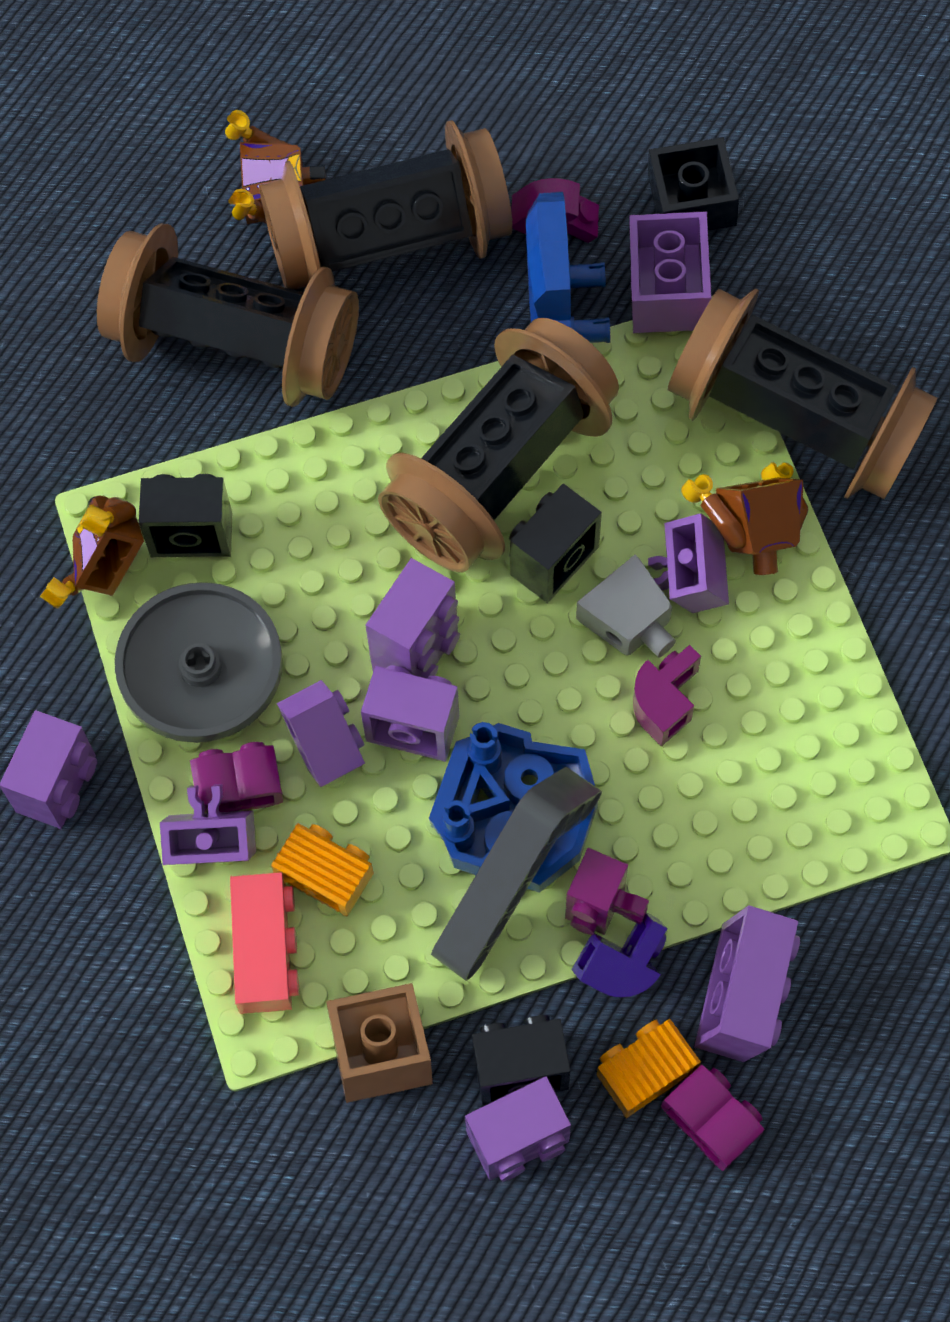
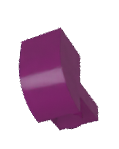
[511,178,599,243]
[633,645,701,747]

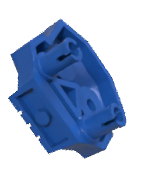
[526,192,610,343]
[429,722,598,893]

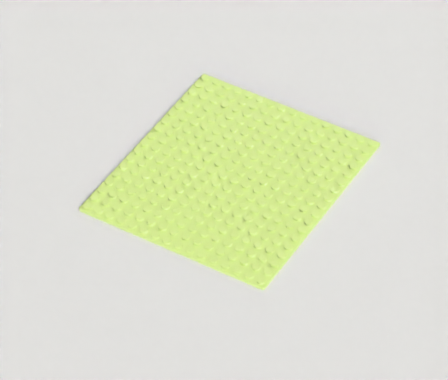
[55,296,950,1092]

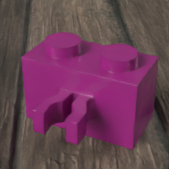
[565,848,649,935]

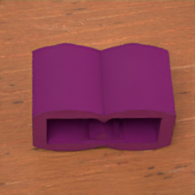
[190,742,283,813]
[661,1064,765,1171]

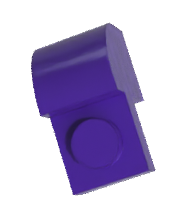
[571,912,668,997]

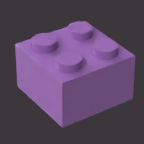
[361,665,459,762]
[0,710,97,829]
[465,1076,571,1182]

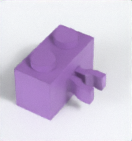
[648,513,729,613]
[277,680,365,787]
[160,784,256,865]

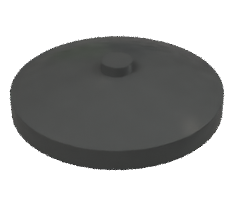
[115,582,283,743]

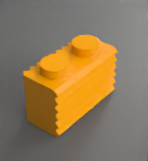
[271,823,374,916]
[597,1019,701,1118]

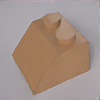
[326,983,433,1103]

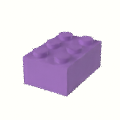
[629,212,711,333]
[365,558,460,678]
[694,905,800,1062]

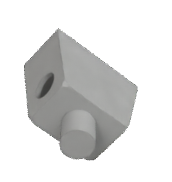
[576,555,676,658]

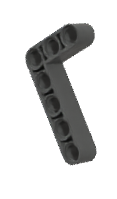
[431,767,602,981]

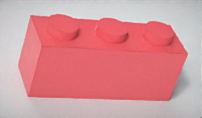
[230,872,299,1014]

